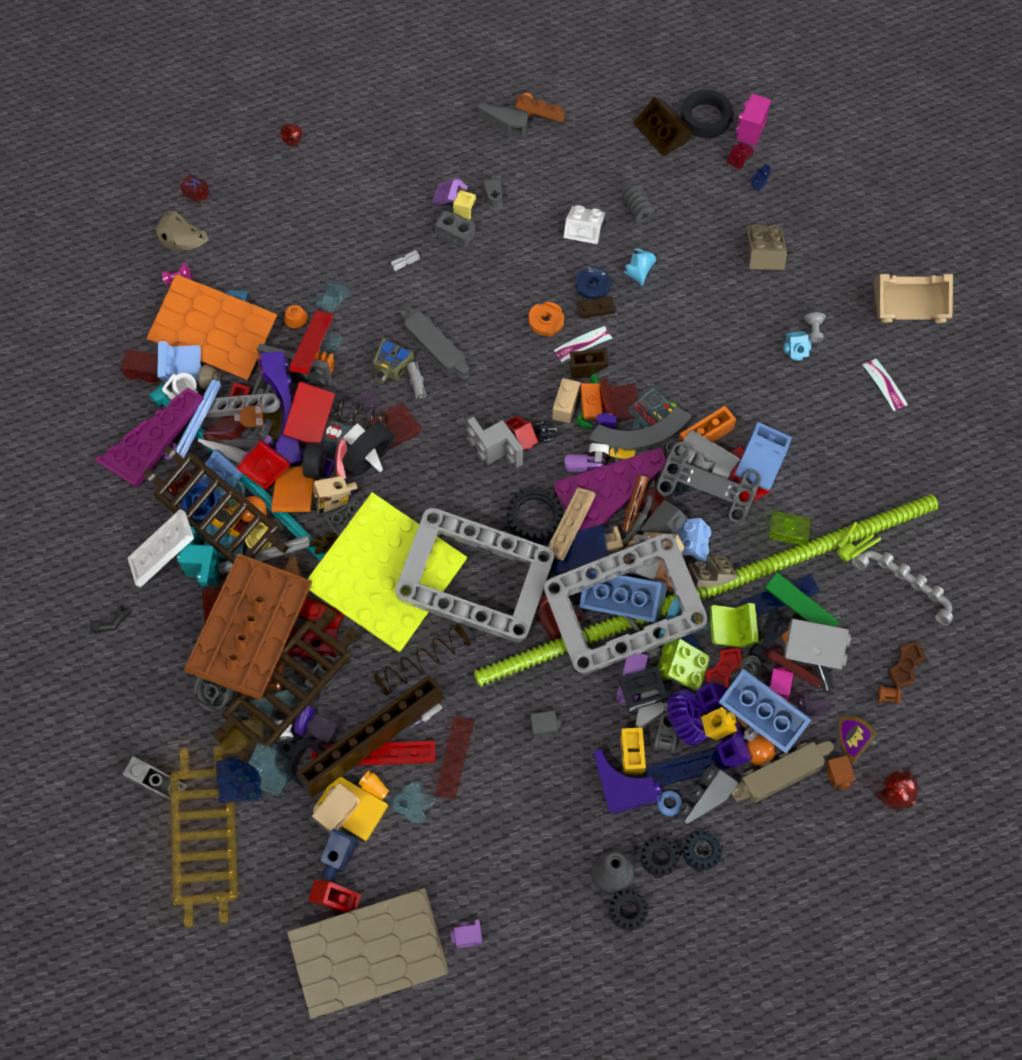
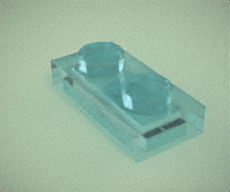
[253,690,297,714]

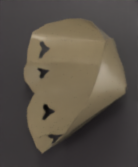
[155,211,209,250]

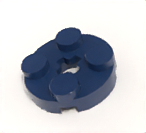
[576,266,611,299]

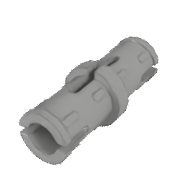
[407,362,427,399]

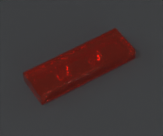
[763,650,822,688]

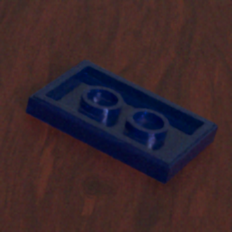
[548,524,609,575]

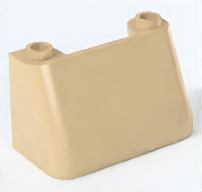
[874,274,953,323]

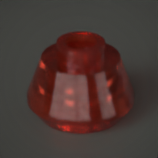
[281,123,302,147]

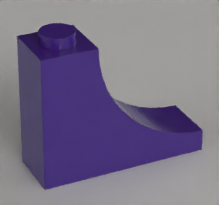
[593,749,662,814]

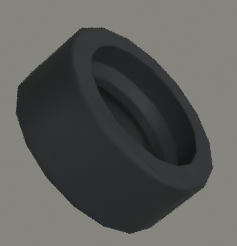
[303,442,326,479]

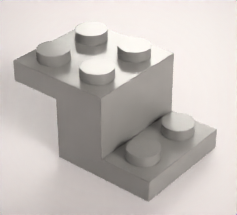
[466,417,523,468]

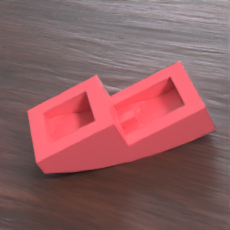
[335,438,348,478]

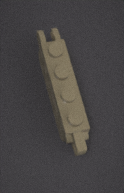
[730,741,834,803]

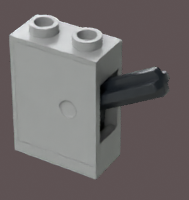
[783,619,851,693]

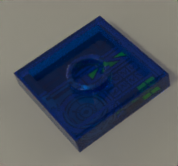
[215,759,262,803]

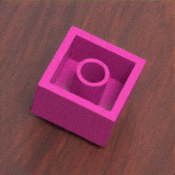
[735,94,771,146]

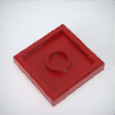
[236,440,290,490]

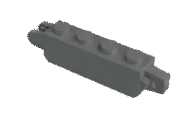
[400,307,470,381]

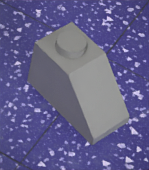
[635,690,667,729]

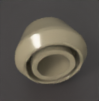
[198,365,220,390]

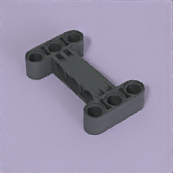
[656,441,761,523]

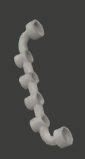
[851,551,953,626]

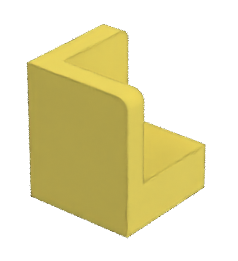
[453,190,476,220]

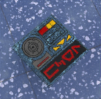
[628,387,674,428]

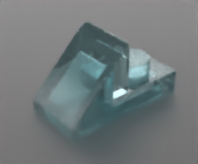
[316,281,352,313]

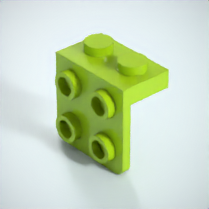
[709,603,759,648]
[657,639,709,692]

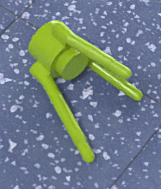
[836,522,881,562]

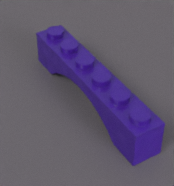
[258,351,303,465]

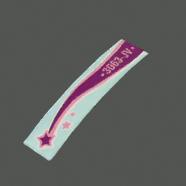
[554,326,612,362]
[863,359,907,411]

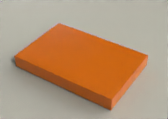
[271,466,315,512]

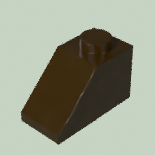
[569,348,608,379]

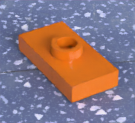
[580,383,602,419]

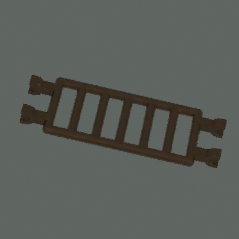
[143,445,289,564]
[212,608,360,764]

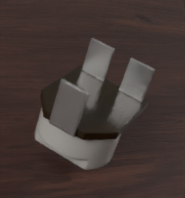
[588,443,609,463]

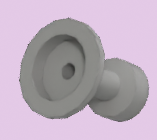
[804,312,826,342]

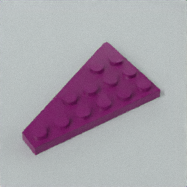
[553,447,665,549]

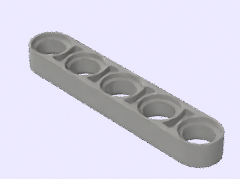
[205,393,281,418]

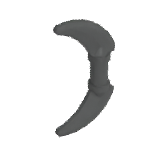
[621,495,652,544]

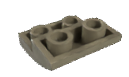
[687,555,737,587]

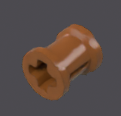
[877,684,901,705]

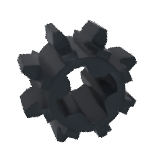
[533,420,557,443]

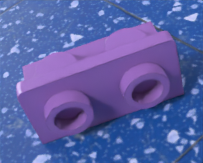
[432,178,468,205]

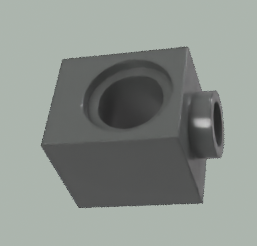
[531,711,561,739]

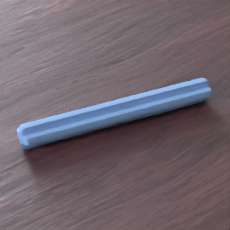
[175,379,221,458]

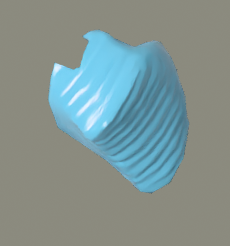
[624,248,656,286]

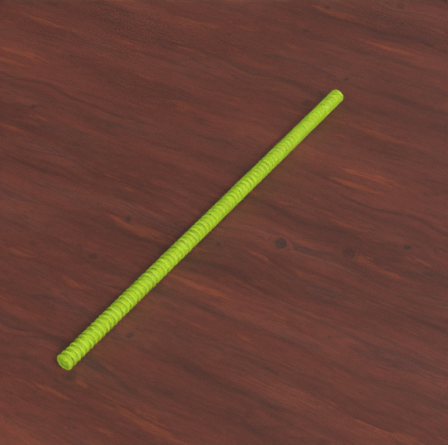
[474,494,938,687]

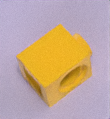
[701,707,737,740]

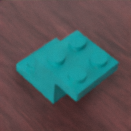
[177,527,220,597]

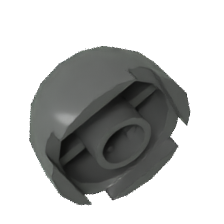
[194,677,236,712]

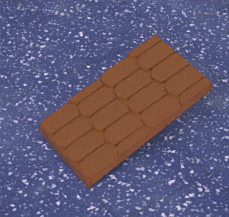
[184,553,312,700]

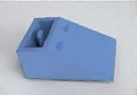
[735,422,792,491]

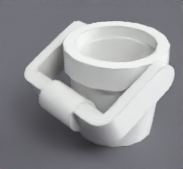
[162,373,198,400]

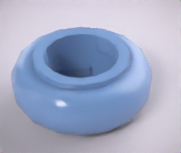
[657,791,682,816]

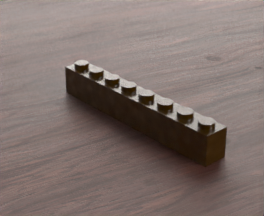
[296,675,444,798]

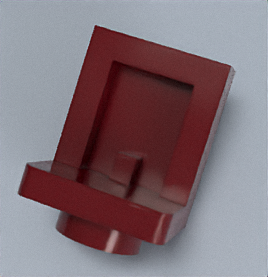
[727,143,755,170]

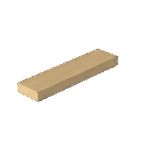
[548,487,596,561]

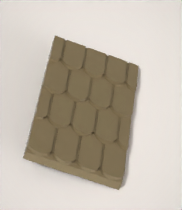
[287,888,449,1019]

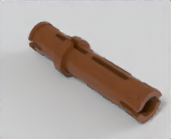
[621,474,649,532]

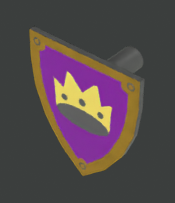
[839,716,878,764]

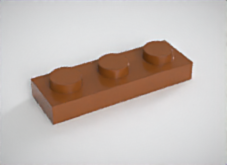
[515,94,565,122]

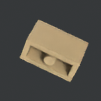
[552,378,580,423]
[312,783,360,833]

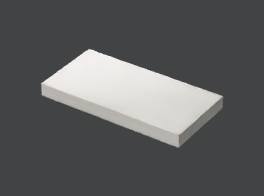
[128,509,194,587]

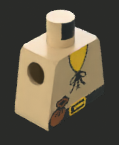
[313,476,358,514]

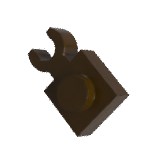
[309,533,338,555]

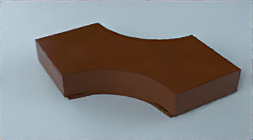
[888,641,926,688]

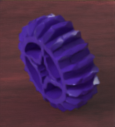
[666,690,708,745]

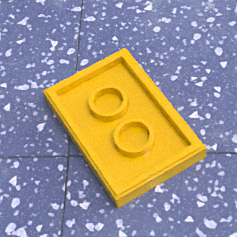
[313,777,389,842]

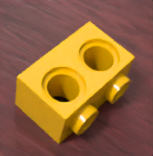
[620,728,646,775]

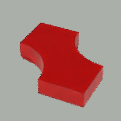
[704,647,742,689]

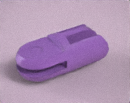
[565,454,605,473]

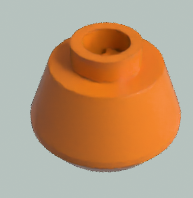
[284,305,308,329]

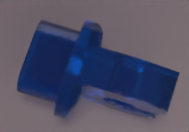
[751,164,771,192]

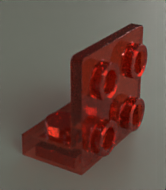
[599,379,641,421]

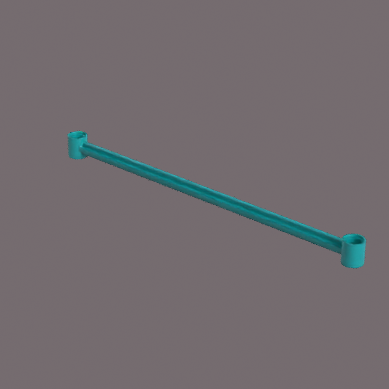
[149,383,326,561]

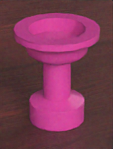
[162,262,192,286]

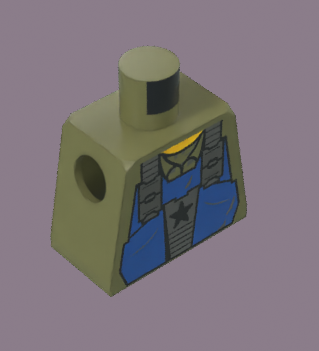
[373,338,415,384]

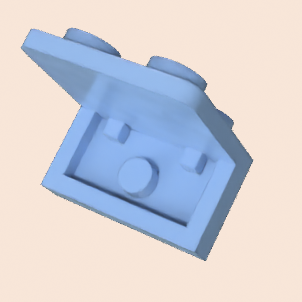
[675,518,711,562]

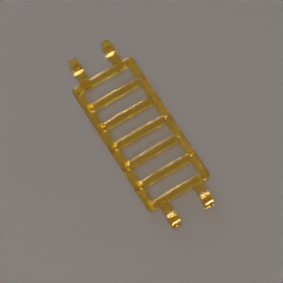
[170,746,238,928]

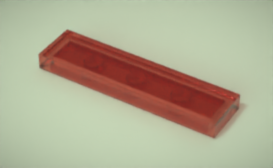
[435,716,474,800]

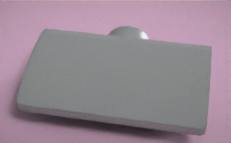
[675,430,740,479]

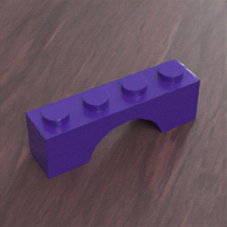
[696,682,752,768]

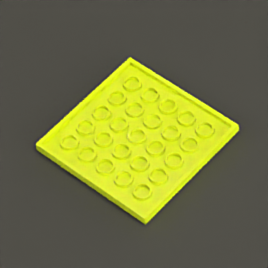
[308,493,467,653]

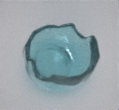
[216,477,246,506]

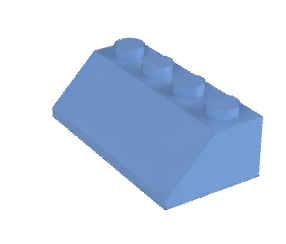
[579,570,667,622]
[719,669,813,753]

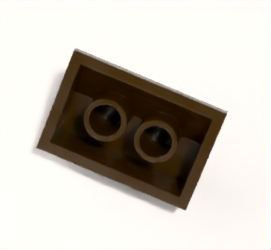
[633,97,694,156]

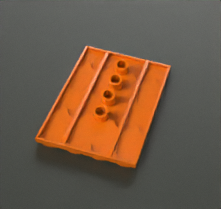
[146,274,277,380]

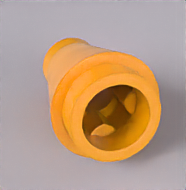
[358,771,390,800]

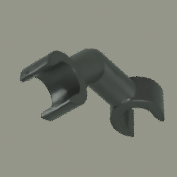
[90,603,132,634]

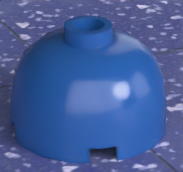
[182,482,220,520]

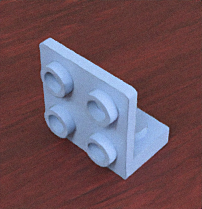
[158,341,201,383]

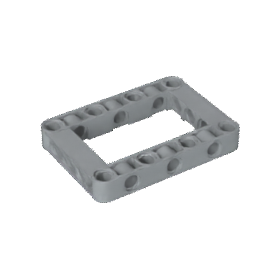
[396,508,554,642]
[544,534,707,674]

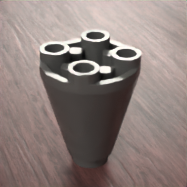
[592,851,634,894]

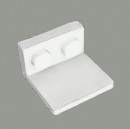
[563,205,605,244]

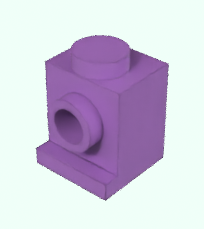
[450,919,483,948]

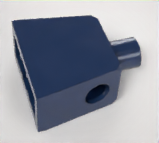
[320,829,359,880]

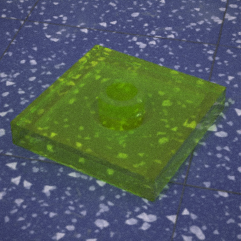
[769,510,810,546]

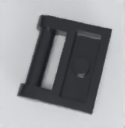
[618,666,668,714]

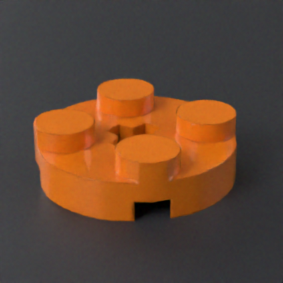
[529,302,564,336]

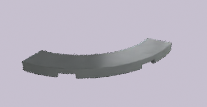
[589,407,692,451]

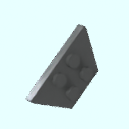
[210,419,272,448]

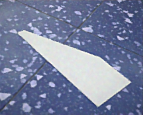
[198,439,246,463]

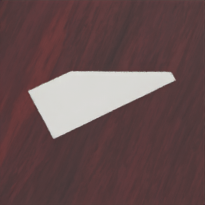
[343,423,383,472]

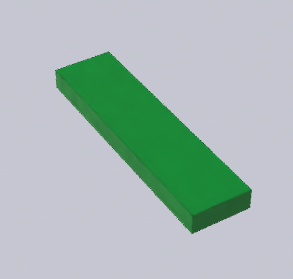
[764,573,839,627]

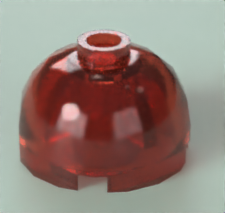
[876,768,919,810]

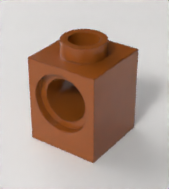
[824,755,856,790]

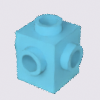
[783,331,811,360]

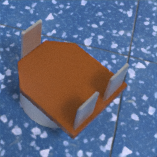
[234,405,264,427]

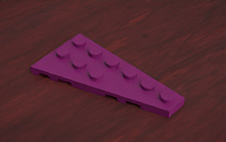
[94,388,204,488]

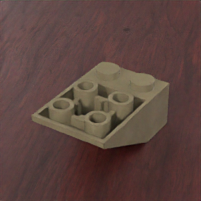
[746,225,787,270]

